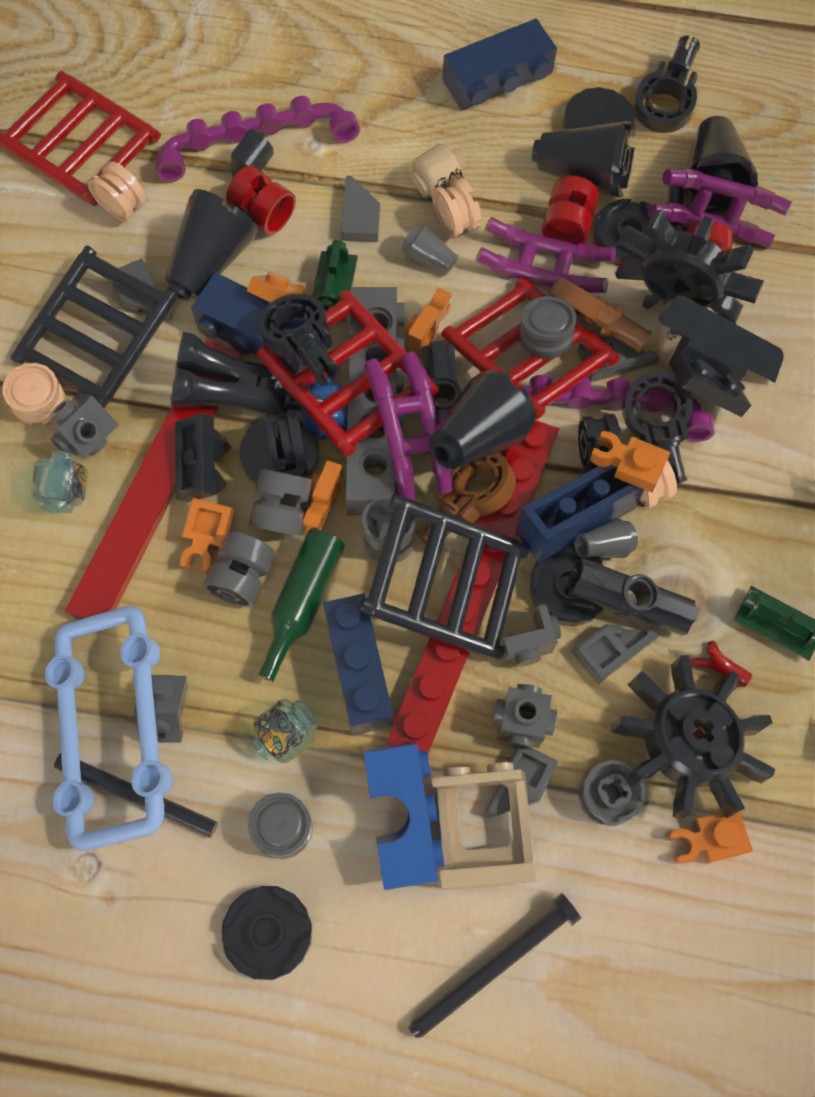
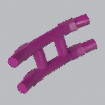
[648,169,792,249]
[475,217,616,293]
[364,352,453,500]

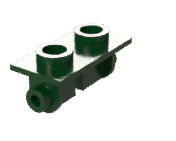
[312,240,358,321]
[733,585,815,661]

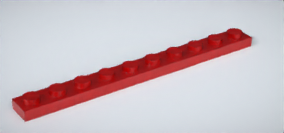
[385,420,559,755]

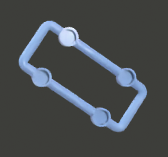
[45,606,173,851]

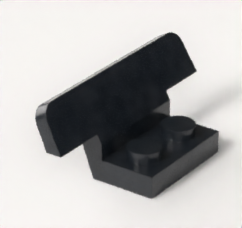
[658,295,784,417]

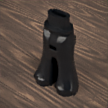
[170,332,308,414]

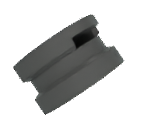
[519,296,577,359]
[579,760,646,827]
[248,792,313,860]

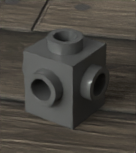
[45,393,119,458]
[492,684,557,750]

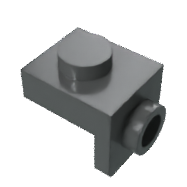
[501,603,561,667]
[134,675,188,743]

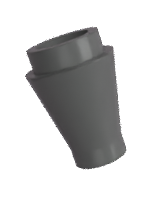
[401,224,459,275]
[574,518,638,558]

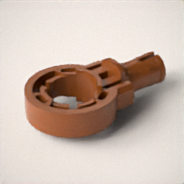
[548,276,652,353]
[416,452,516,544]

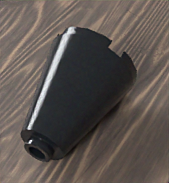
[682,115,758,216]
[532,121,635,198]
[165,189,258,301]
[429,370,535,469]

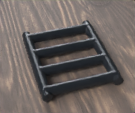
[10,245,178,409]
[358,494,530,661]

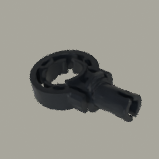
[634,35,700,133]
[258,294,340,386]
[622,371,693,484]

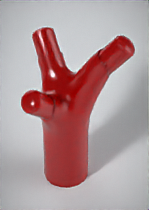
[690,640,753,688]

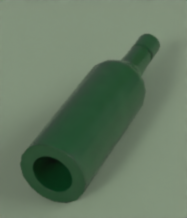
[258,529,345,682]

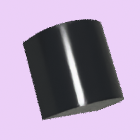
[231,129,274,177]

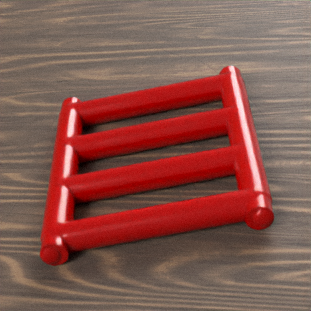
[0,71,161,206]
[441,277,620,420]
[257,290,439,457]

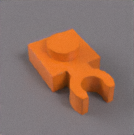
[247,272,304,303]
[405,288,452,359]
[590,431,670,493]
[302,460,344,533]
[180,498,235,574]
[666,812,753,865]

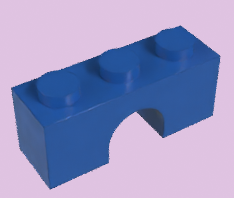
[363,740,444,890]

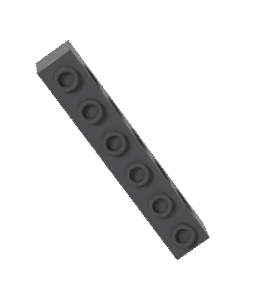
[346,287,404,515]

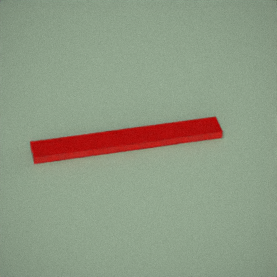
[65,340,243,619]

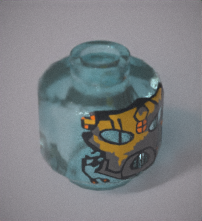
[31,451,88,513]
[252,698,318,764]

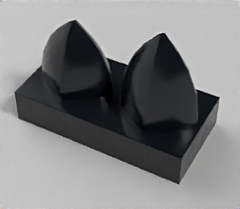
[175,413,232,502]

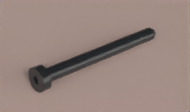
[409,893,581,1038]

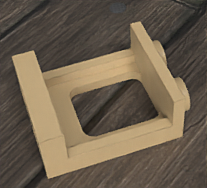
[432,763,537,890]

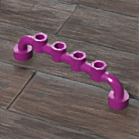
[154,96,360,182]
[523,375,715,442]

